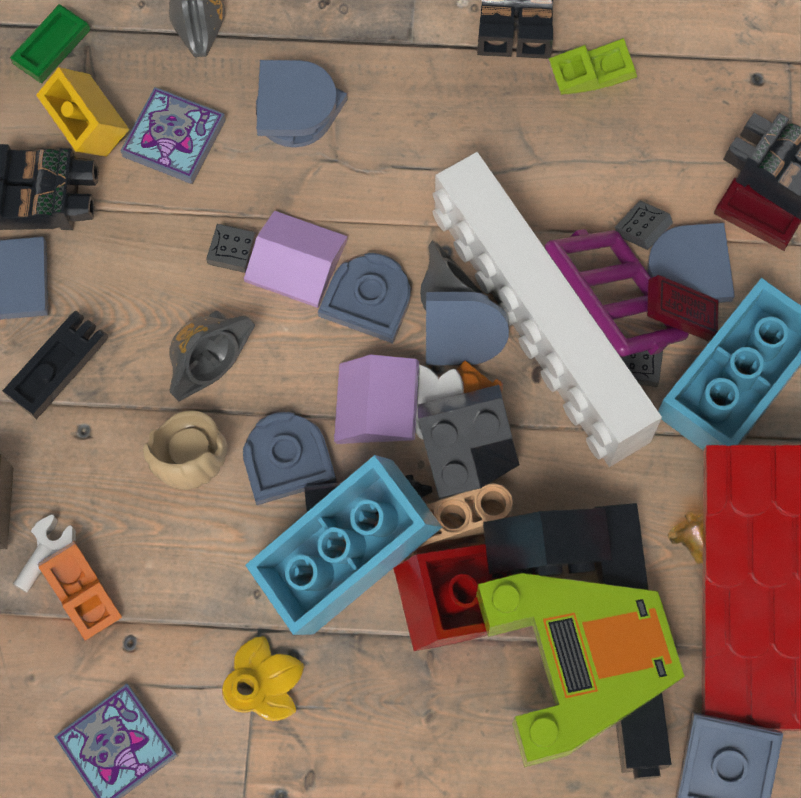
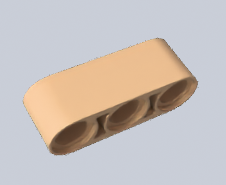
[407,484,513,558]

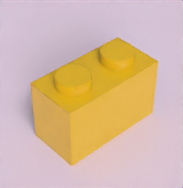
[36,67,130,157]

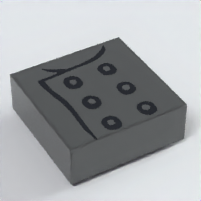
[615,200,673,250]
[206,224,257,273]
[621,351,663,387]

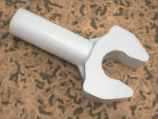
[13,515,76,593]

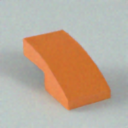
[38,541,122,641]

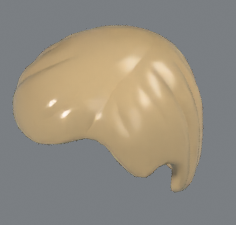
[143,410,228,490]

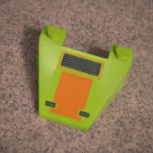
[477,573,685,768]

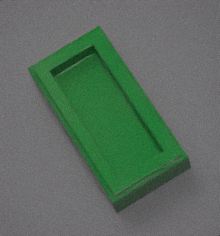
[10,4,90,84]

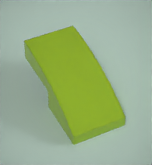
[549,38,637,95]

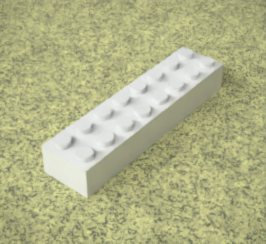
[432,152,662,467]

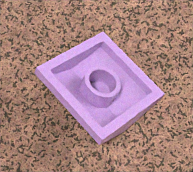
[244,211,348,308]
[334,354,419,444]

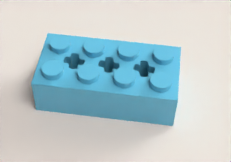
[658,278,801,451]
[245,455,442,635]

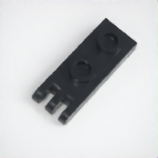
[2,311,108,420]

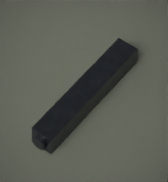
[594,503,672,780]

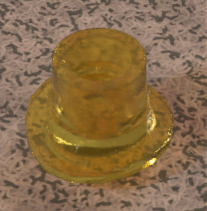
[667,511,703,564]

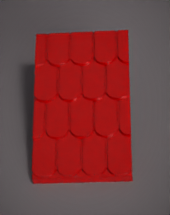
[702,445,801,731]

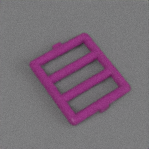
[544,229,689,357]

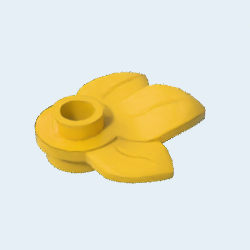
[222,636,304,721]

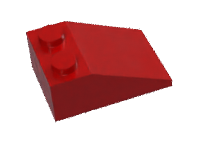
[393,544,536,651]

